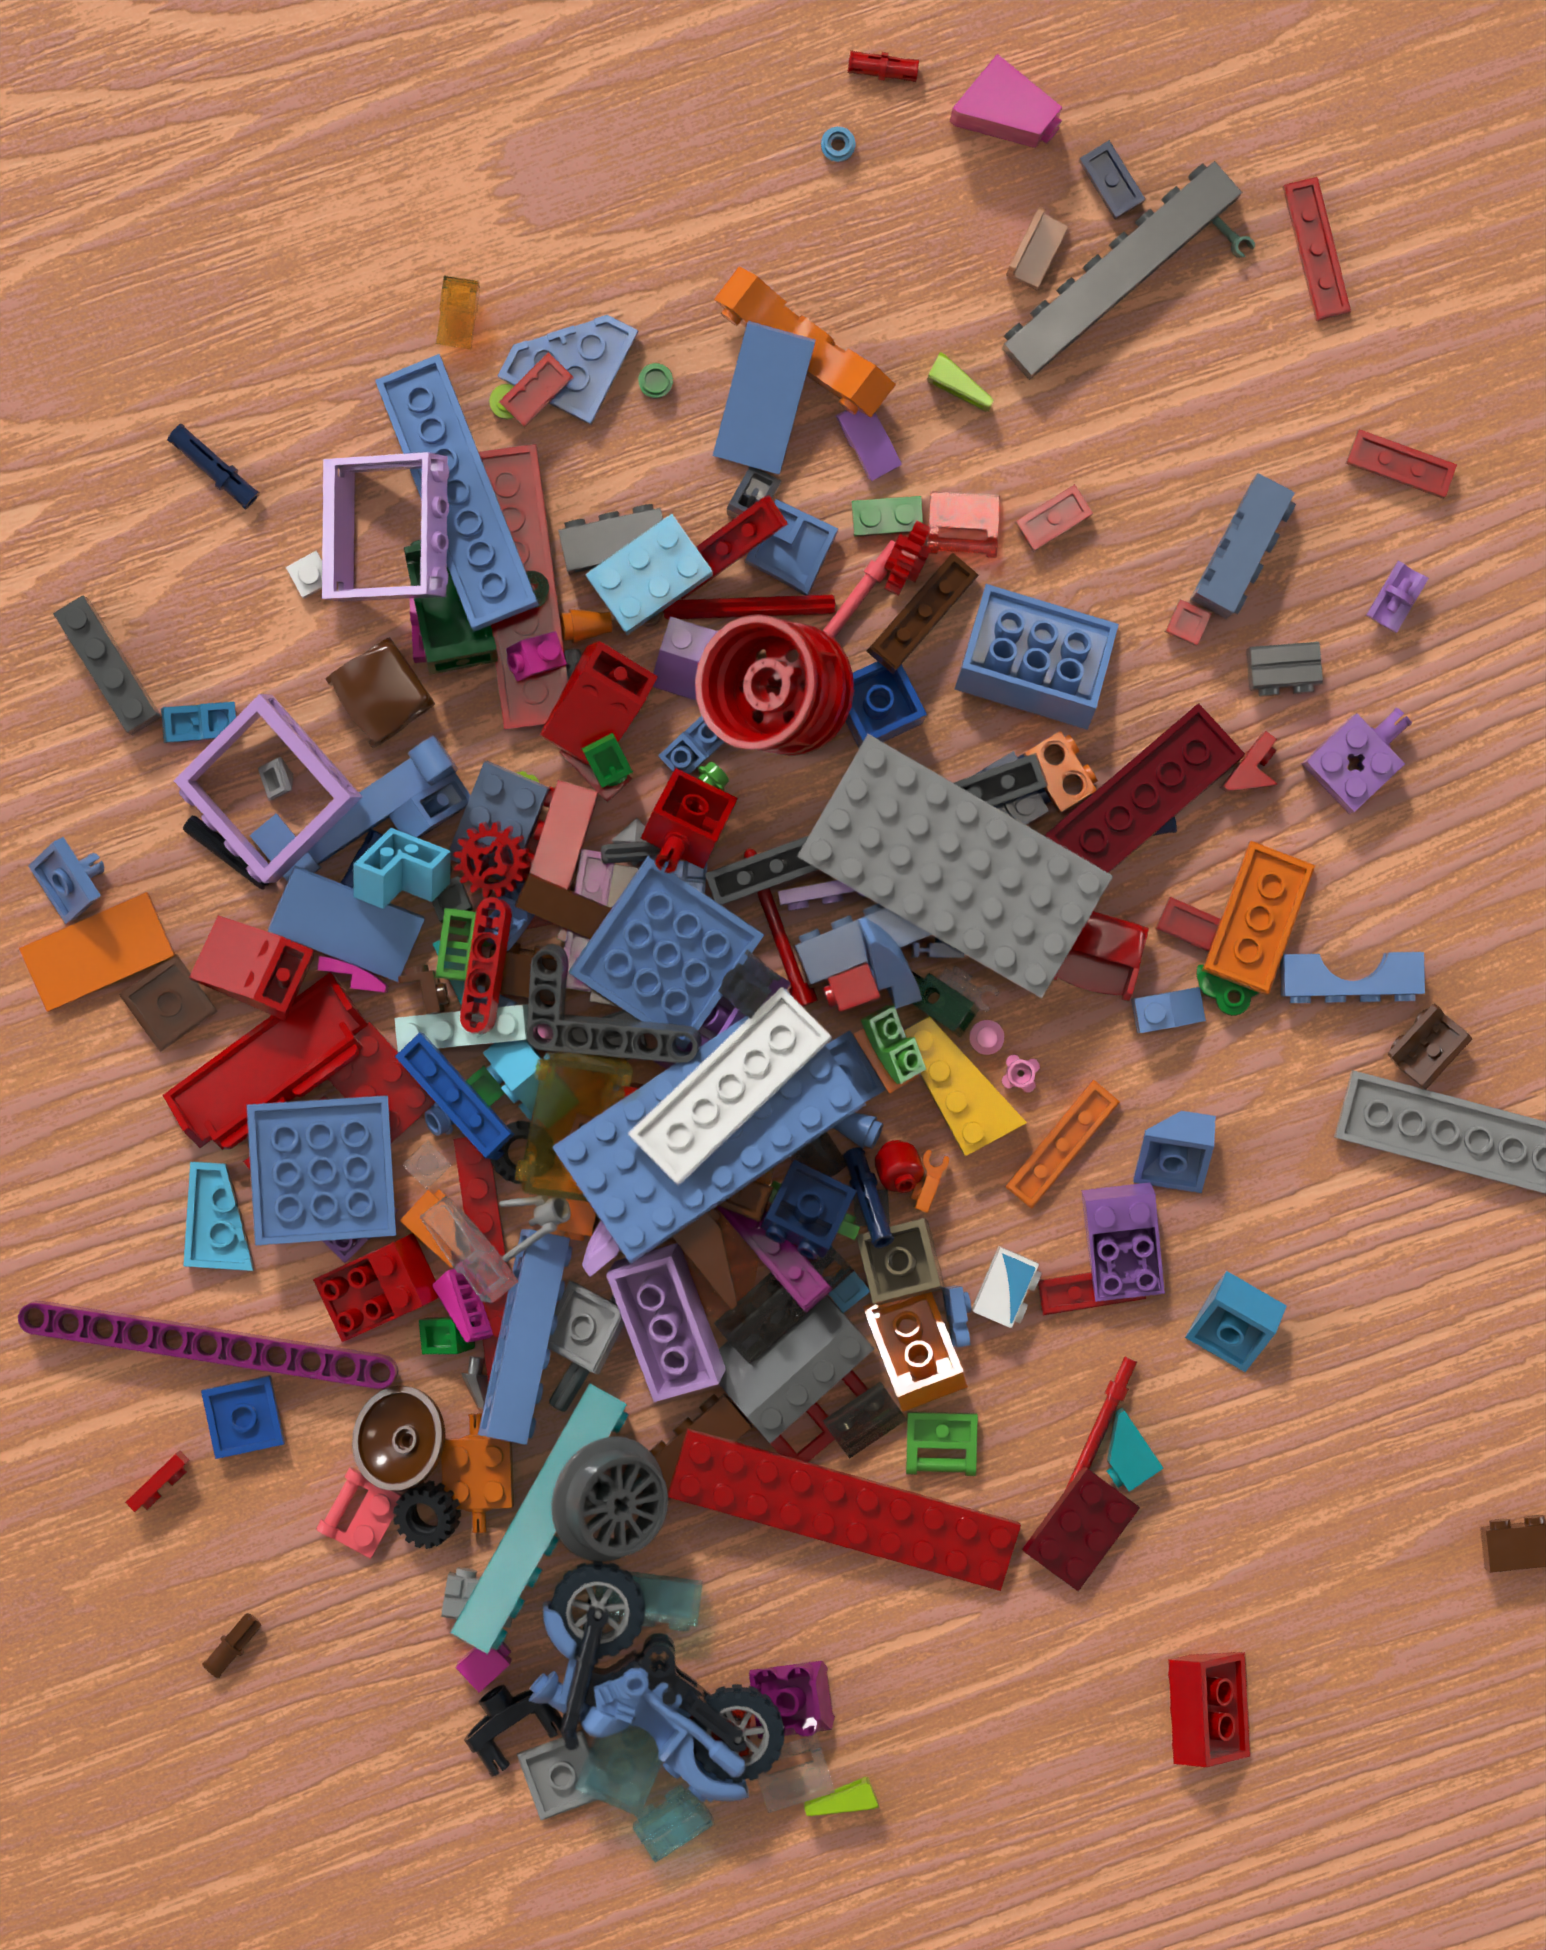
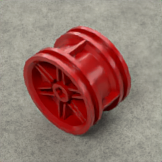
[695,615,854,756]

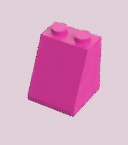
[950,54,1063,148]

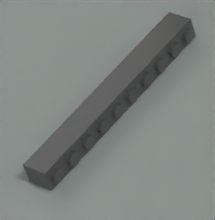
[705,753,1048,905]

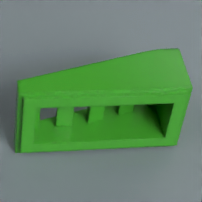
[435,908,476,981]

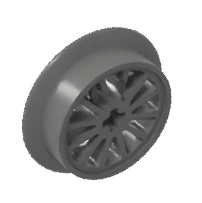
[552,1437,668,1562]

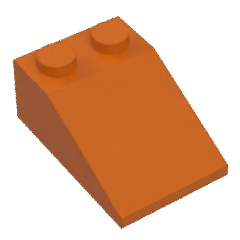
[863,1292,968,1412]

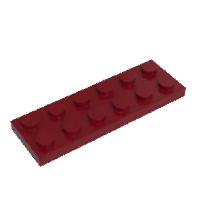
[1044,703,1245,873]

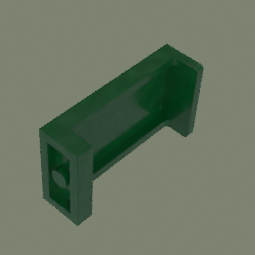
[404,540,498,675]

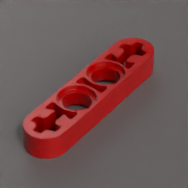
[460,897,512,1034]

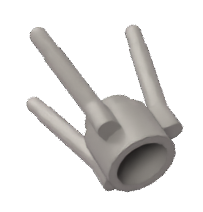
[499,1194,571,1262]

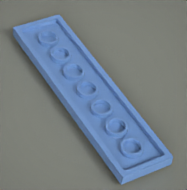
[375,354,539,632]

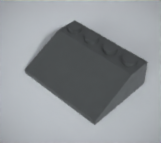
[719,1289,875,1443]

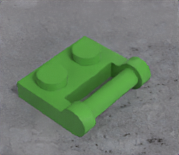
[906,1411,978,1476]

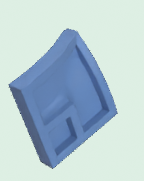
[745,499,838,595]

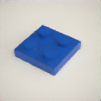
[201,1375,285,1459]

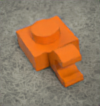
[910,1149,949,1213]

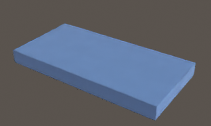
[713,321,816,474]
[268,865,425,982]

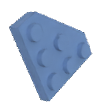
[498,315,638,425]

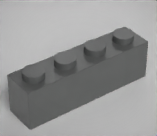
[53,595,162,735]

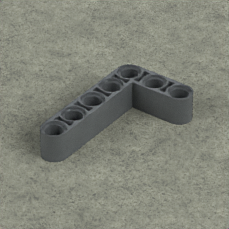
[527,944,702,1063]

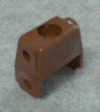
[325,637,435,748]

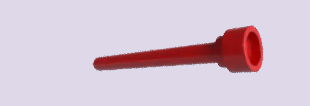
[744,849,818,1007]

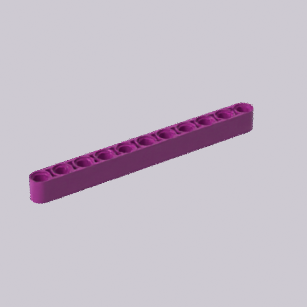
[18,1301,398,1389]

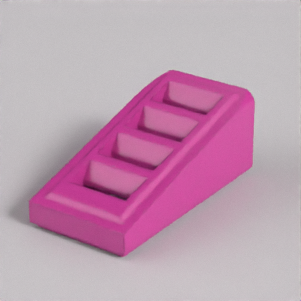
[432,1267,493,1343]

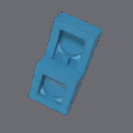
[161,702,236,743]

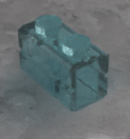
[633,1785,714,1863]

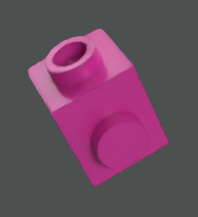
[506,631,567,681]

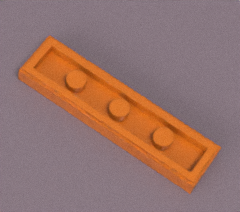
[1004,1080,1120,1209]

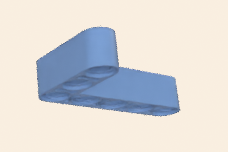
[308,736,458,864]

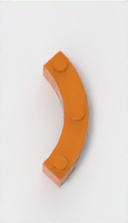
[714,266,896,418]

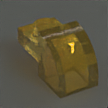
[436,275,480,349]

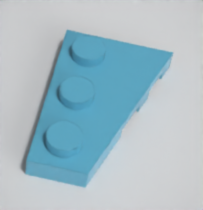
[183,1161,254,1271]

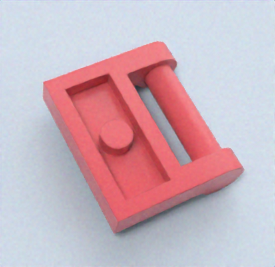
[316,1467,402,1559]

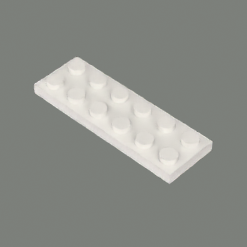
[628,987,832,1186]

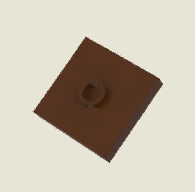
[119,954,218,1052]

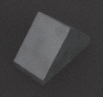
[727,467,782,518]

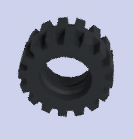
[393,1480,461,1549]

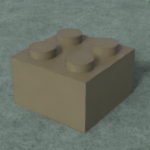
[856,1218,945,1306]

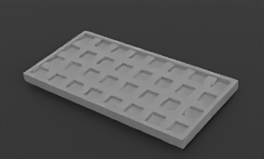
[797,734,1113,998]

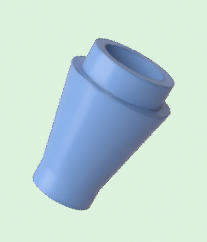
[832,1112,883,1149]

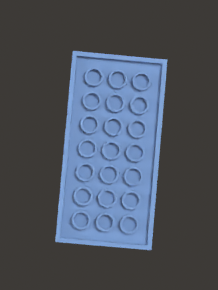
[552,989,866,1264]

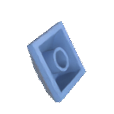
[1133,1111,1216,1193]

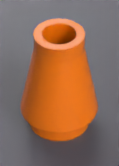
[560,609,612,644]

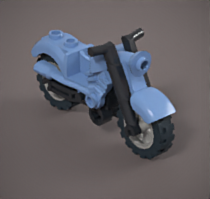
[529,1561,784,1802]

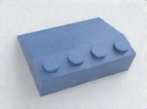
[955,584,1119,730]

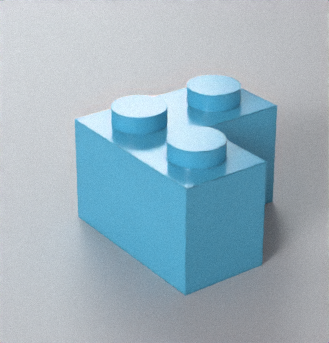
[353,828,451,909]
[483,1040,578,1128]

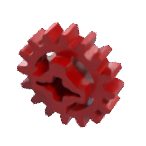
[884,521,932,596]
[453,821,531,898]

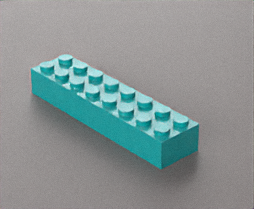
[450,1384,629,1654]

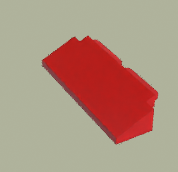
[163,972,368,1150]

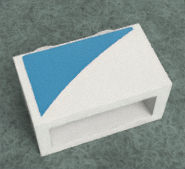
[971,1246,1042,1328]

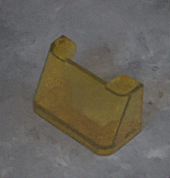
[516,1053,633,1202]

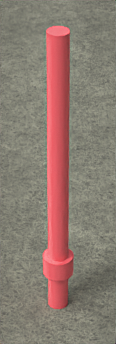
[823,540,896,639]

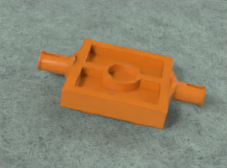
[441,1413,514,1533]

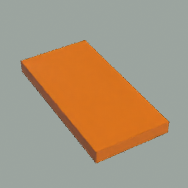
[1202,841,1315,996]
[19,892,175,1012]

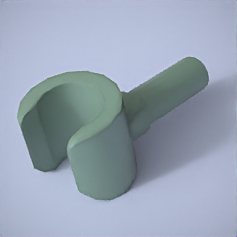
[1212,216,1255,258]

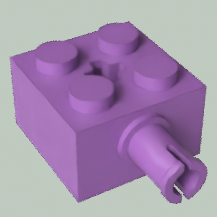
[1301,708,1412,814]

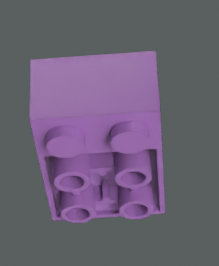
[1081,1182,1165,1302]

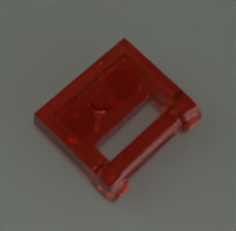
[927,491,1000,558]

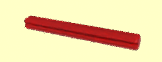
[663,594,836,620]

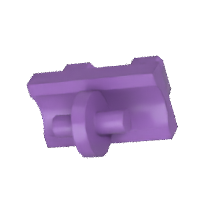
[1366,561,1429,633]

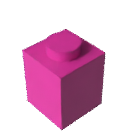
[455,1642,512,1693]

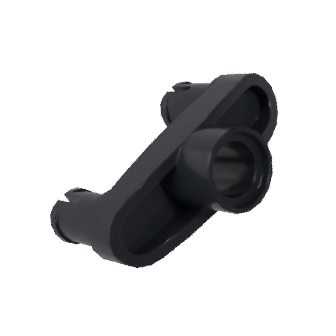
[464,1684,562,1777]

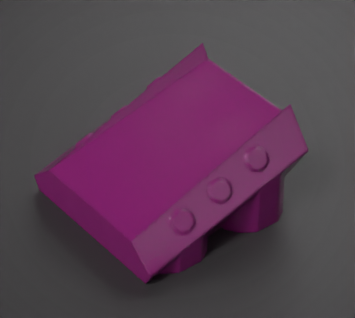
[749,1661,835,1739]

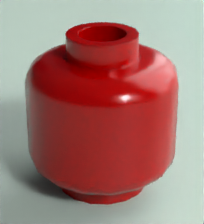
[875,1140,924,1193]

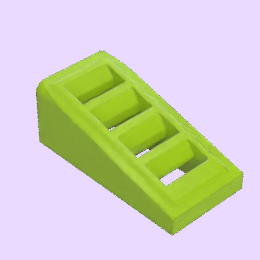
[927,352,994,412]
[804,1777,879,1816]

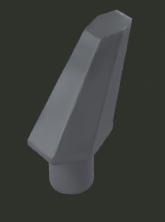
[462,1356,488,1409]

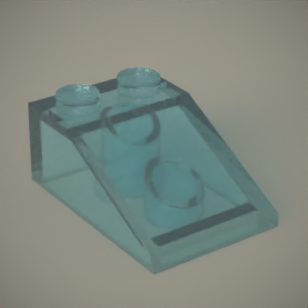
[575,1726,662,1817]

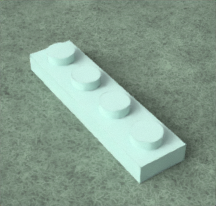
[394,1004,528,1052]

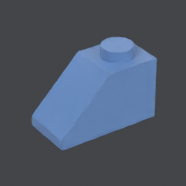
[388,773,471,838]
[1131,987,1206,1033]

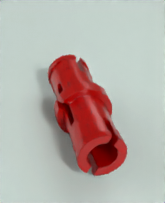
[847,50,919,82]

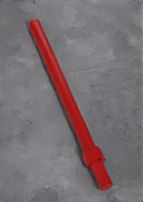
[1065,1356,1137,1490]

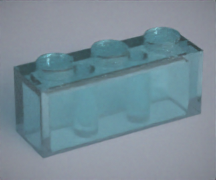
[595,1571,703,1631]

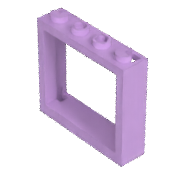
[322,452,449,602]
[174,694,362,883]

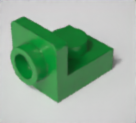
[582,733,633,788]
[419,1317,475,1354]

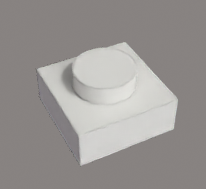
[286,551,322,599]

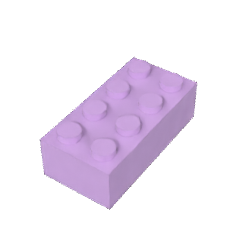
[606,1243,726,1402]

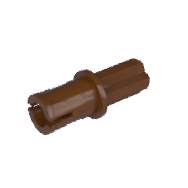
[202,1613,261,1678]

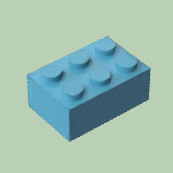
[585,514,713,635]

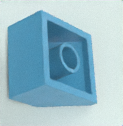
[1185,1271,1287,1372]

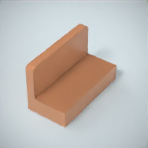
[1006,206,1068,290]

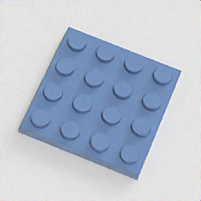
[569,856,764,1050]
[246,1095,396,1245]

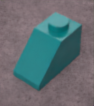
[1106,1407,1164,1492]

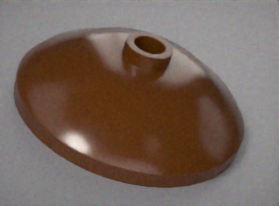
[352,1386,445,1491]

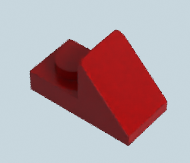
[1220,731,1277,792]

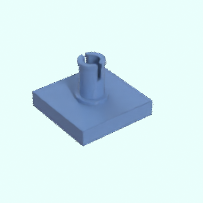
[28,837,104,924]

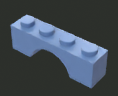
[1280,952,1425,1003]

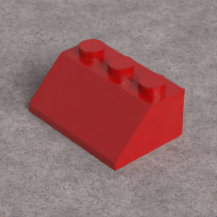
[1168,1652,1250,1768]

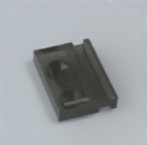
[718,950,781,1019]
[823,1381,907,1459]

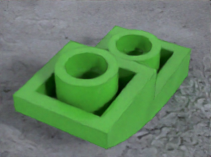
[861,1005,926,1084]

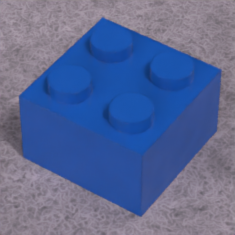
[846,661,927,749]

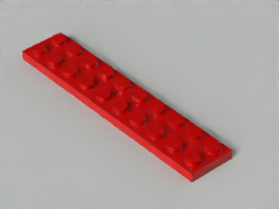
[668,1428,1021,1591]

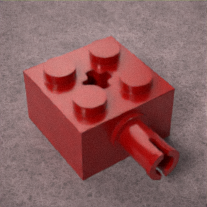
[640,768,738,873]

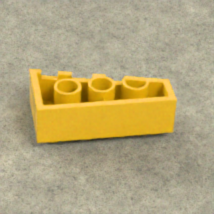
[904,1016,1027,1156]

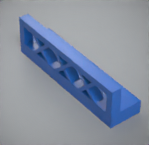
[395,1032,514,1160]

